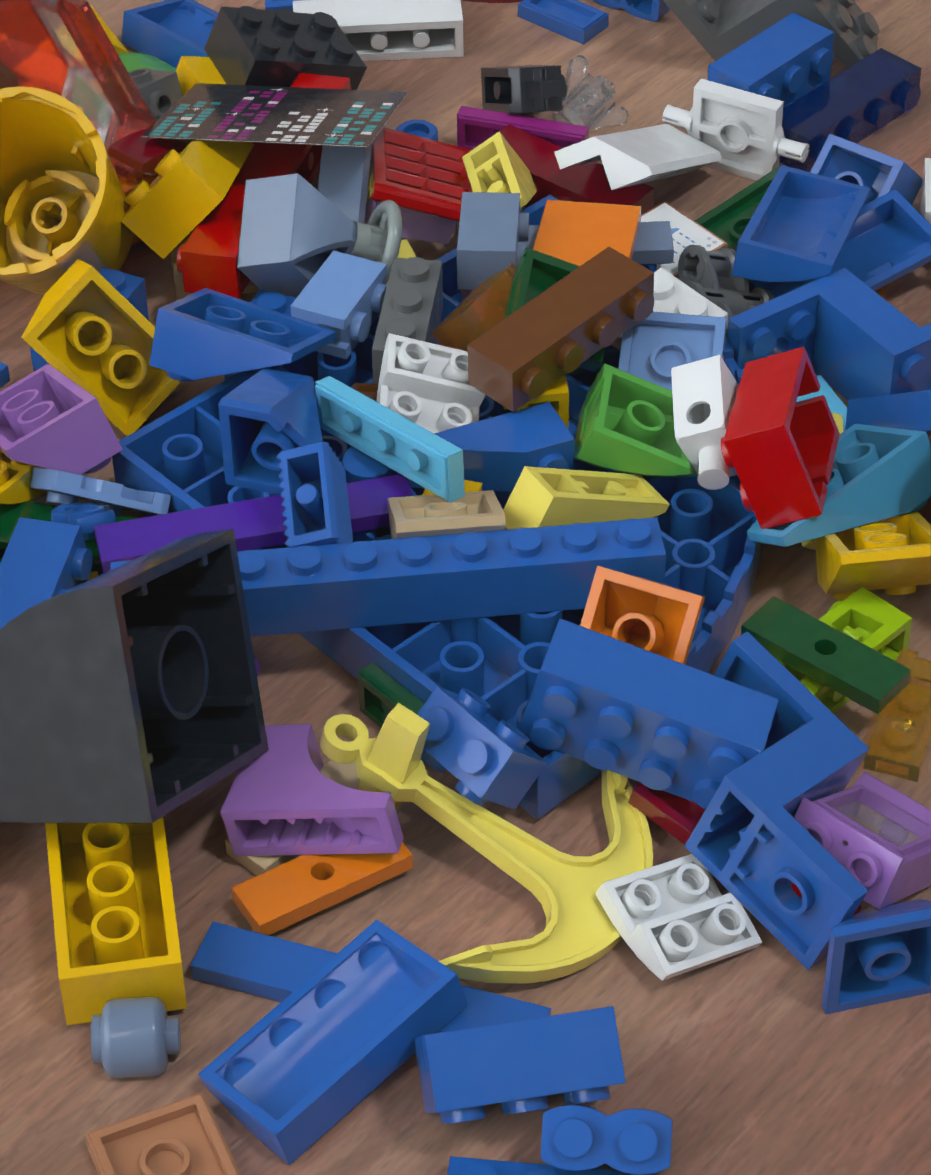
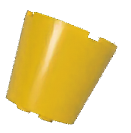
[0,86,133,296]

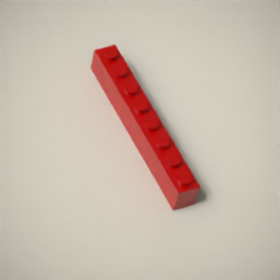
[176,73,351,299]

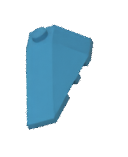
[747,424,931,547]

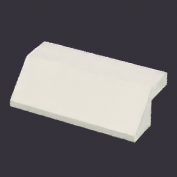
[554,124,722,190]

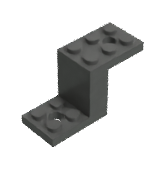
[663,0,880,85]

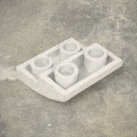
[376,333,486,433]
[595,854,762,981]

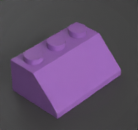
[0,364,123,475]

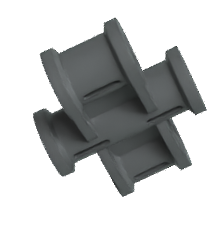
[678,245,774,338]

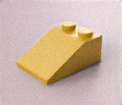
[121,140,254,259]
[815,512,931,600]

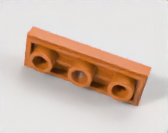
[231,842,413,936]

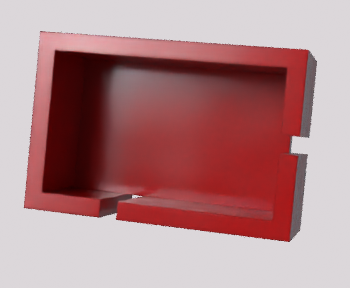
[721,347,840,530]

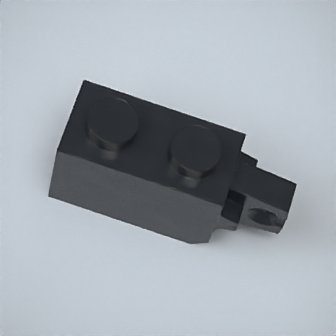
[481,65,567,113]

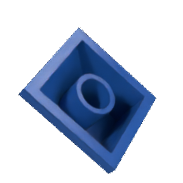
[810,134,922,205]
[822,899,931,1014]

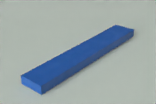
[190,921,551,1033]

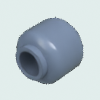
[91,997,181,1079]

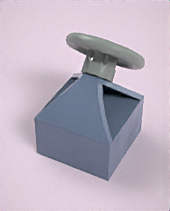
[237,173,402,297]

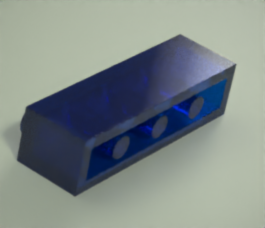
[779,48,922,172]

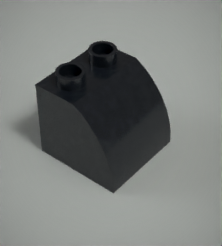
[0,529,269,823]

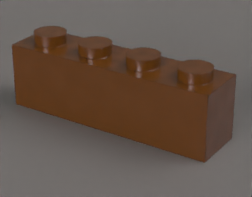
[467,247,654,412]

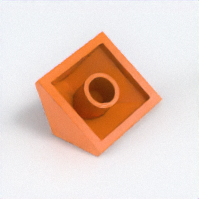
[580,566,705,664]

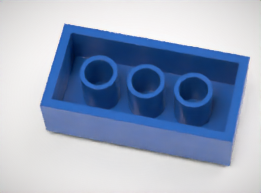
[518,618,779,809]

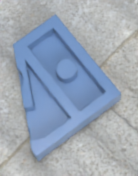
[29,467,171,516]

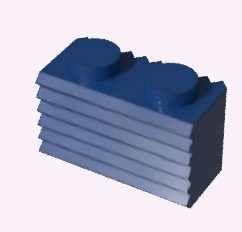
[276,442,353,547]

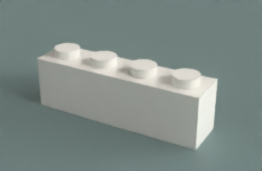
[293,0,464,61]

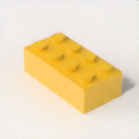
[45,817,187,1025]

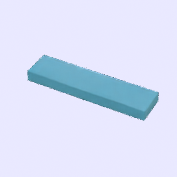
[315,376,465,503]

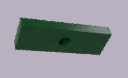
[741,596,911,714]

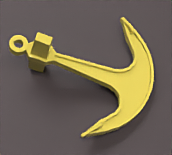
[320,703,653,984]

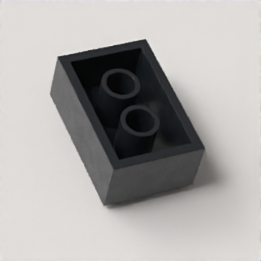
[204,6,367,90]

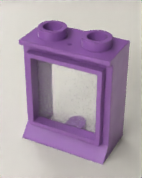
[794,771,931,909]

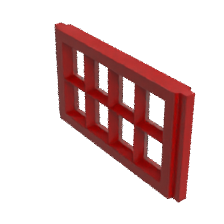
[369,127,473,222]

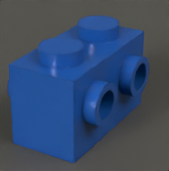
[417,686,547,809]

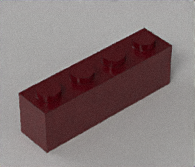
[500,125,654,215]

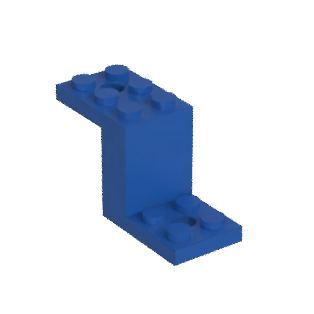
[727,268,931,401]
[685,632,870,970]

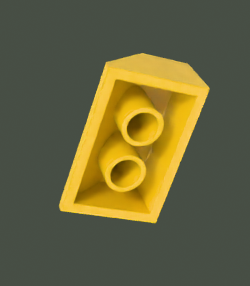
[21,259,182,437]

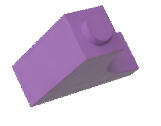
[220,724,404,856]

